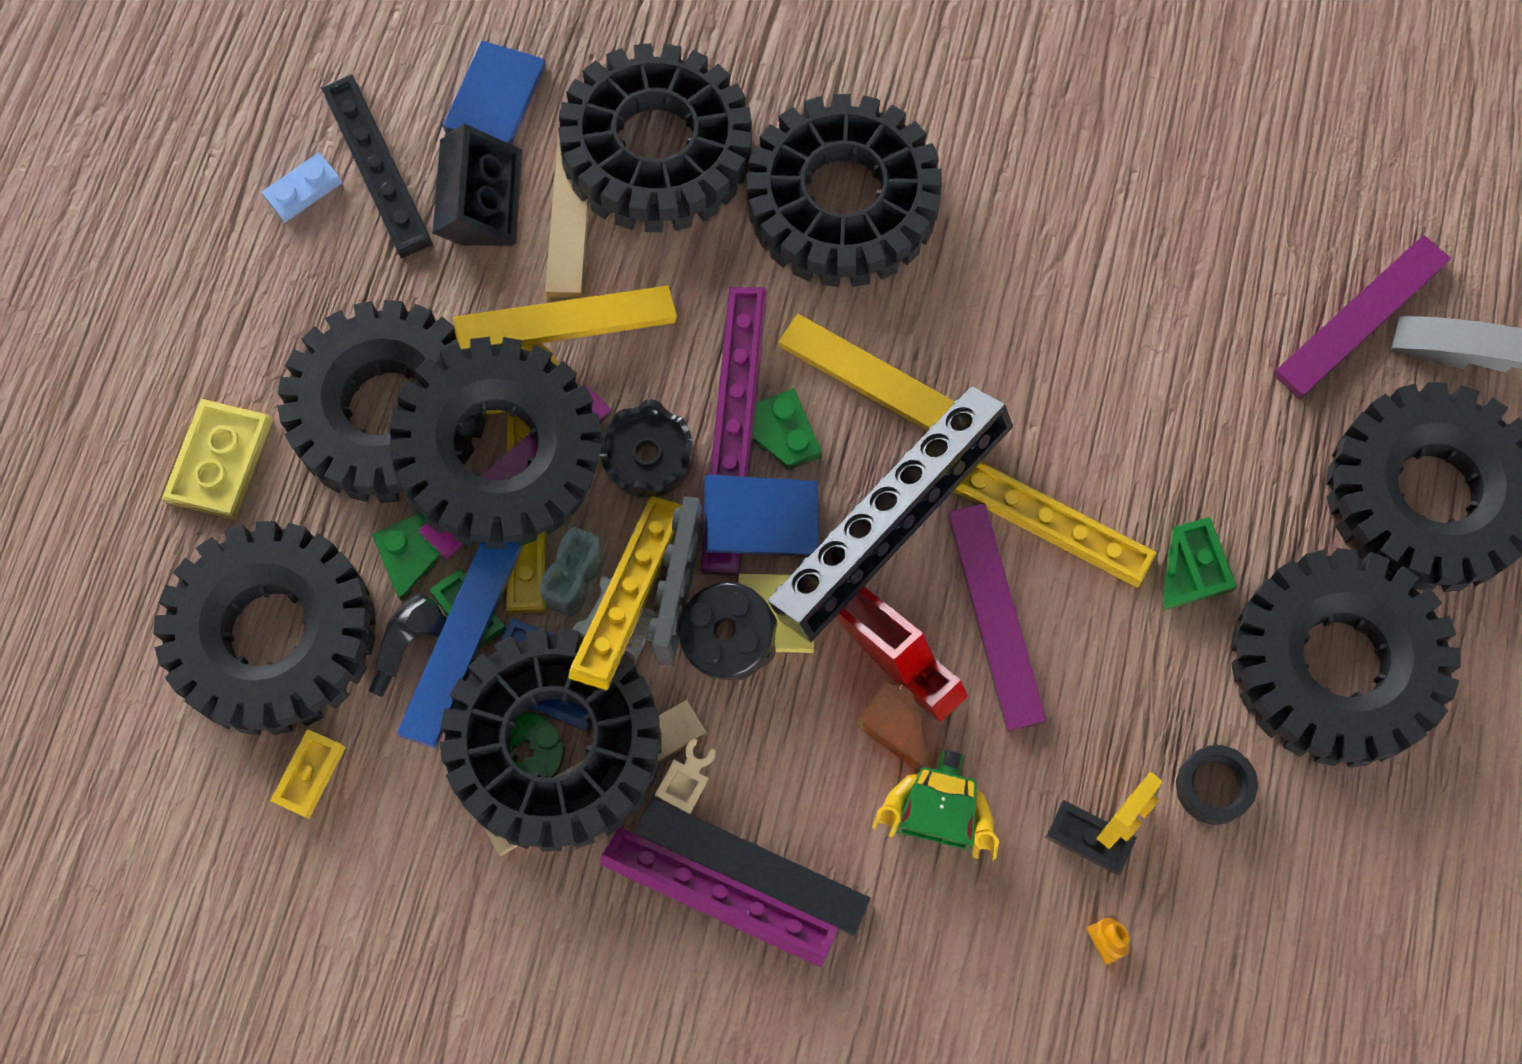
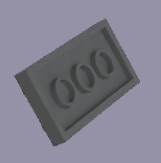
[648,496,704,667]

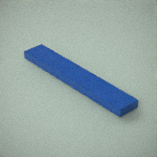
[397,541,524,749]

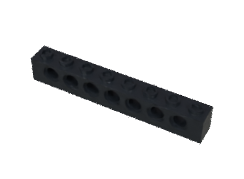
[767,386,1013,643]

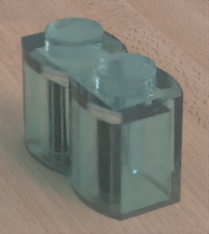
[540,526,604,617]

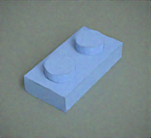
[261,152,342,223]

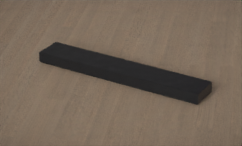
[321,74,433,259]
[635,797,871,936]

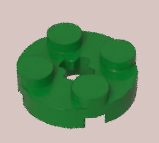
[510,713,564,778]

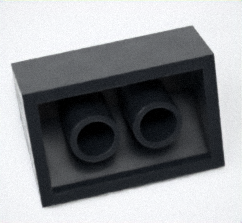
[432,123,522,246]

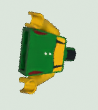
[872,750,999,860]

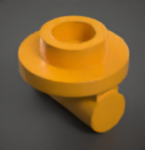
[1086,917,1130,965]

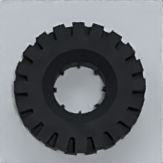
[558,43,752,232]
[747,94,942,287]
[278,300,486,503]
[389,336,601,549]
[1326,382,1522,592]
[154,521,376,735]
[1231,548,1461,767]
[440,628,662,851]

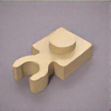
[655,738,716,814]

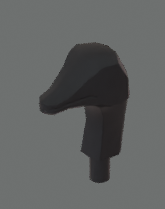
[368,593,447,697]

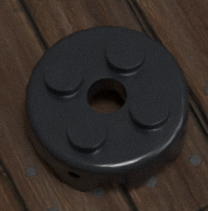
[599,399,694,498]
[678,582,778,681]

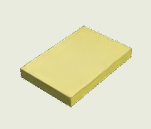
[162,399,273,520]

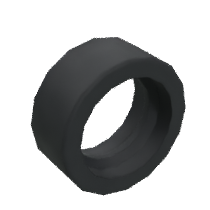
[1176,745,1258,825]

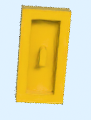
[270,729,346,819]
[1096,771,1163,849]

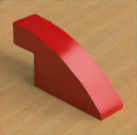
[835,586,968,722]

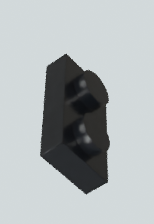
[1045,800,1137,875]

